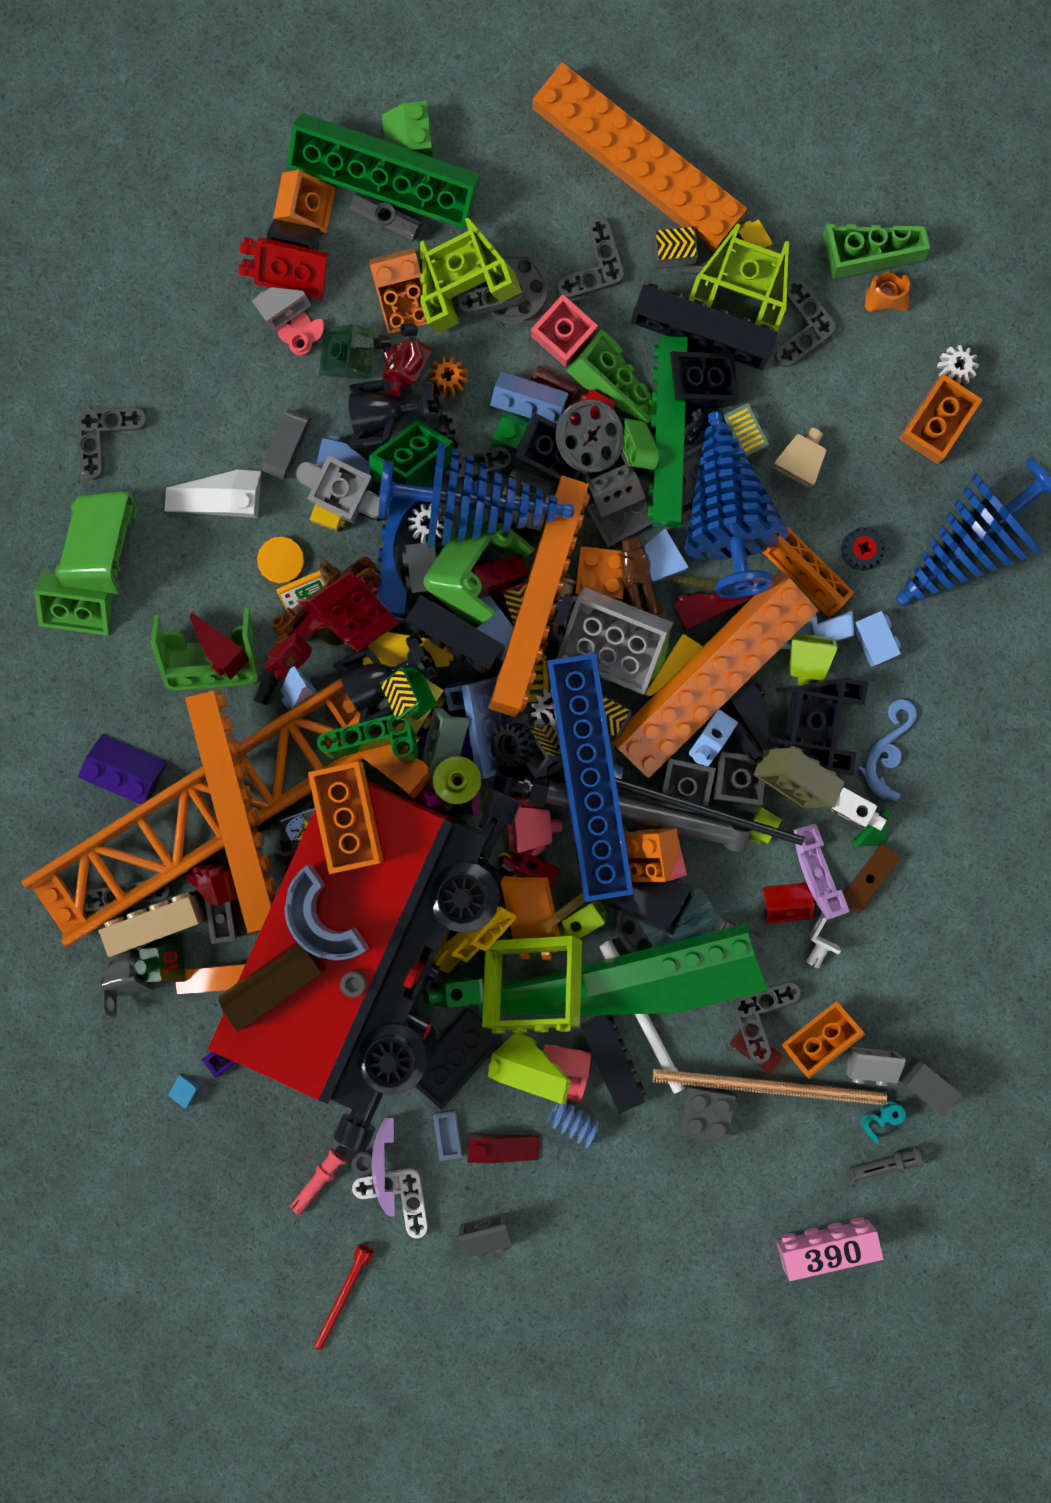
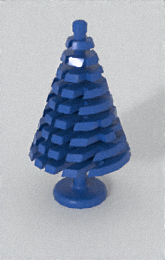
[684,411,789,598]
[378,441,574,548]
[896,456,1051,606]

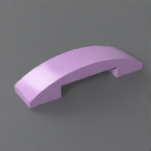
[794,823,850,919]
[372,1118,395,1216]

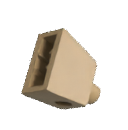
[772,428,826,488]

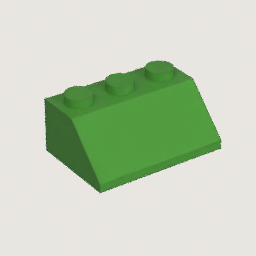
[34,573,114,636]

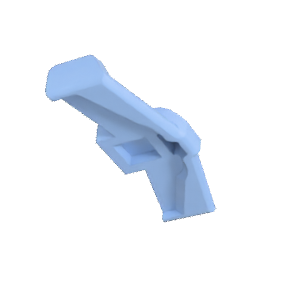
[780,611,854,650]

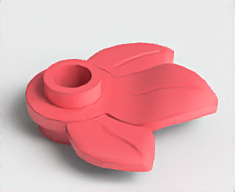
[278,311,324,356]

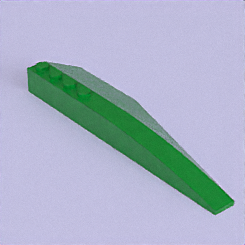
[478,923,768,1016]

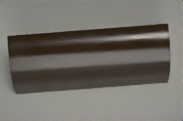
[218,941,326,1032]

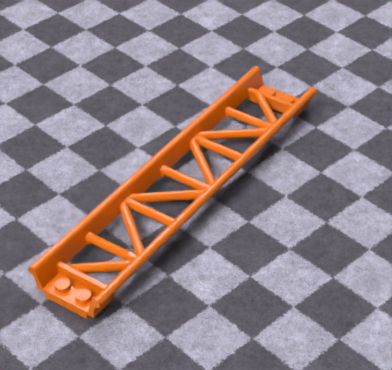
[21,678,381,948]

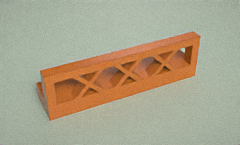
[762,527,855,618]

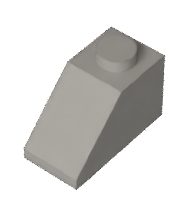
[252,287,311,332]

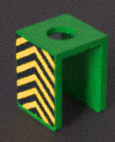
[380,667,437,720]

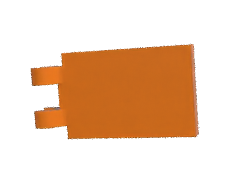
[500,876,560,960]

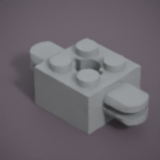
[296,455,380,524]

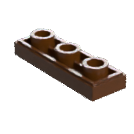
[843,843,901,914]

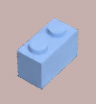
[854,611,901,667]

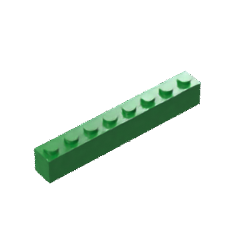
[648,336,688,528]

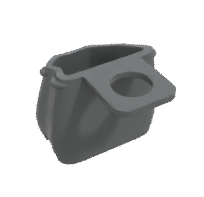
[99,949,155,1018]

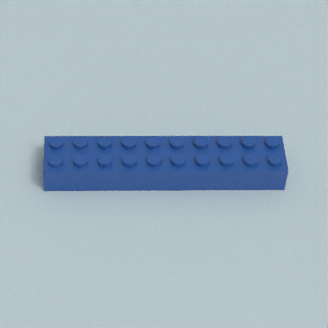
[546,653,633,902]

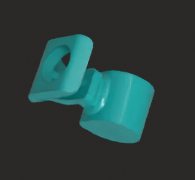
[860,1102,906,1143]

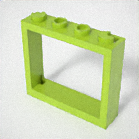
[482,936,582,1034]

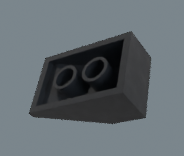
[670,351,739,408]
[514,412,589,483]

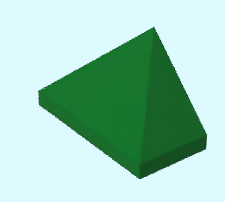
[850,809,890,847]

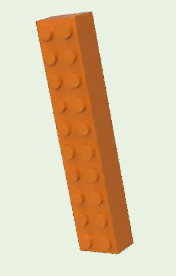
[533,62,747,253]
[488,476,591,717]
[610,572,819,778]
[185,688,277,933]

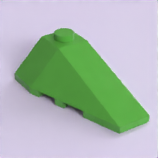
[566,329,657,424]

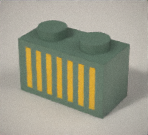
[722,403,770,459]

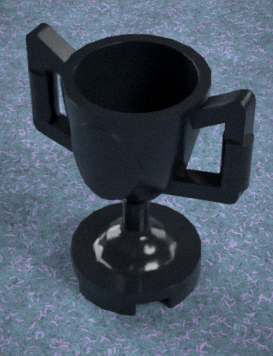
[348,379,443,450]
[333,633,438,723]

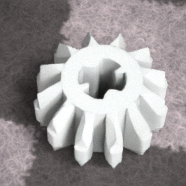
[937,345,979,385]
[408,504,445,543]

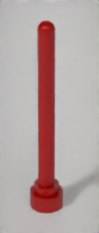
[314,1244,374,1350]

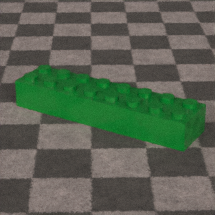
[286,113,481,229]

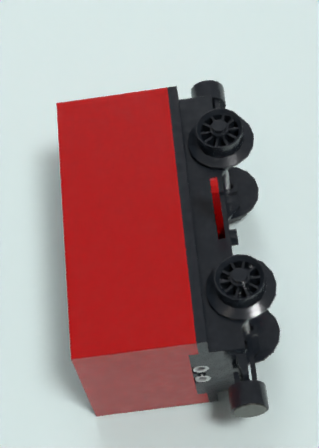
[208,778,521,1152]

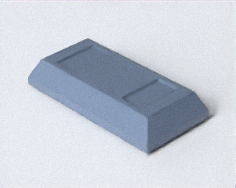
[433,1111,463,1161]

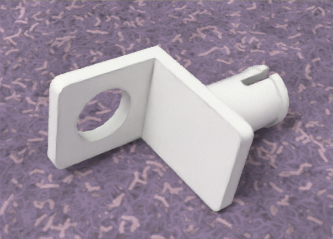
[806,912,841,968]

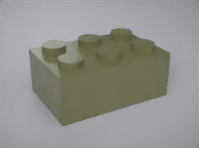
[754,746,844,808]

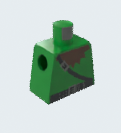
[423,976,484,1008]

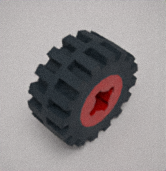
[841,527,886,571]

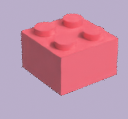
[531,294,598,367]

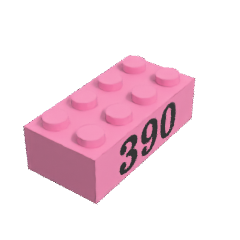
[776,1217,884,1281]

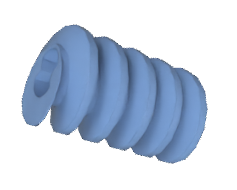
[546,1103,599,1149]

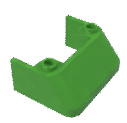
[423,519,535,628]
[151,608,258,691]

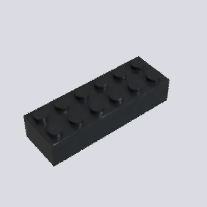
[631,284,778,371]

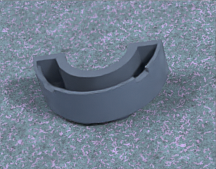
[285,864,370,960]

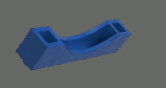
[377,498,420,619]

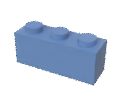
[490,371,568,424]

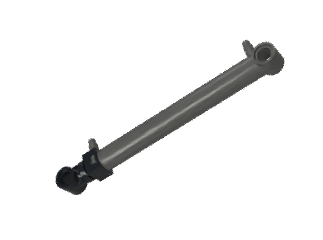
[493,765,752,852]

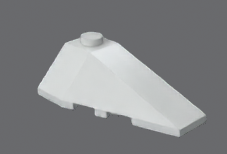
[165,470,261,518]

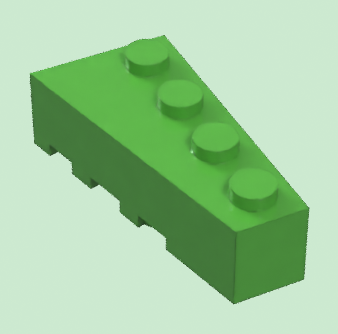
[823,224,930,279]

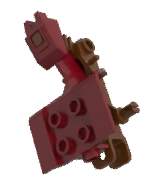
[265,556,399,680]

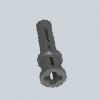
[849,1146,924,1182]

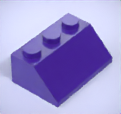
[78,734,167,804]

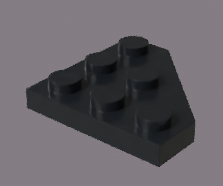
[544,593,577,661]

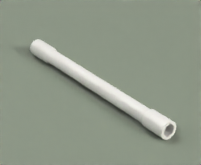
[599,940,686,1093]

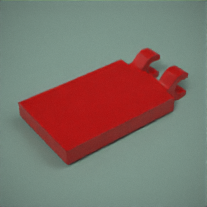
[238,237,328,300]

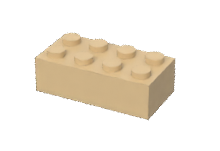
[98,892,207,957]

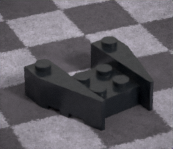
[768,678,868,776]

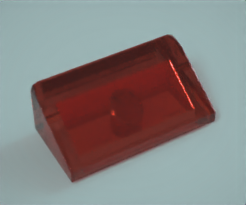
[530,365,580,409]

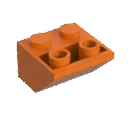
[624,828,680,882]

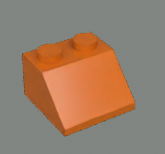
[273,170,336,233]

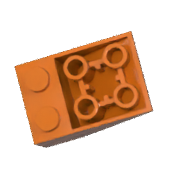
[369,248,427,334]

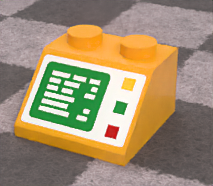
[276,570,327,613]

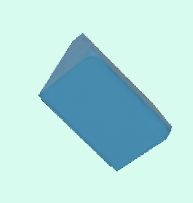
[168,1075,200,1109]

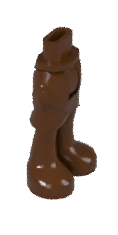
[621,536,663,616]

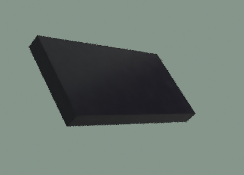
[415,1008,504,1110]

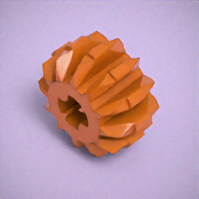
[428,357,468,397]

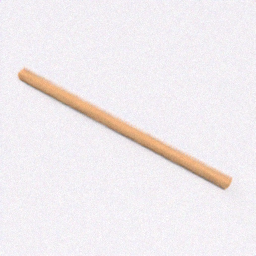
[653,1069,887,1105]

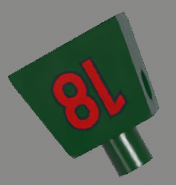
[135,937,186,983]

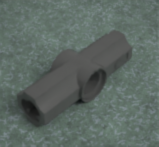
[349,192,422,243]

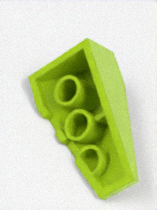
[488,1033,571,1104]

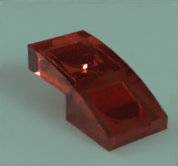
[729,1028,784,1074]

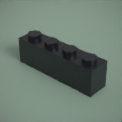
[580,1015,646,1114]

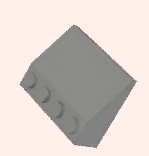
[557,587,673,695]

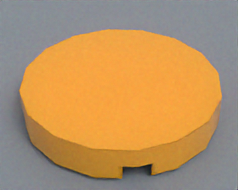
[257,537,305,584]

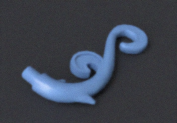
[858,699,917,802]

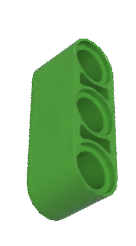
[620,418,659,470]

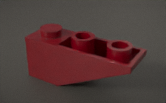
[185,864,238,906]

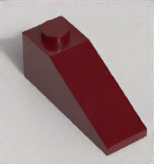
[673,592,751,631]
[189,613,249,680]
[467,1133,539,1164]

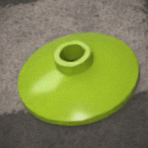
[433,756,481,804]

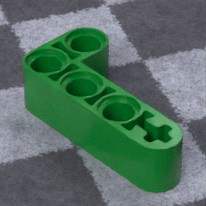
[317,714,418,764]

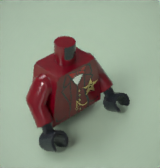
[373,323,432,396]

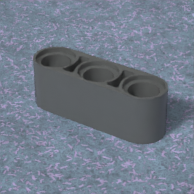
[262,409,311,480]

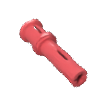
[290,1148,347,1215]

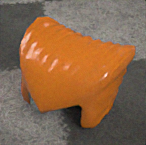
[865,270,910,312]

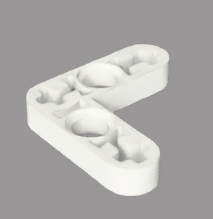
[352,1168,428,1238]

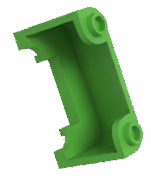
[55,491,138,594]

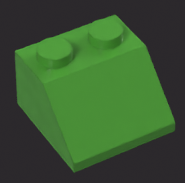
[382,101,433,157]

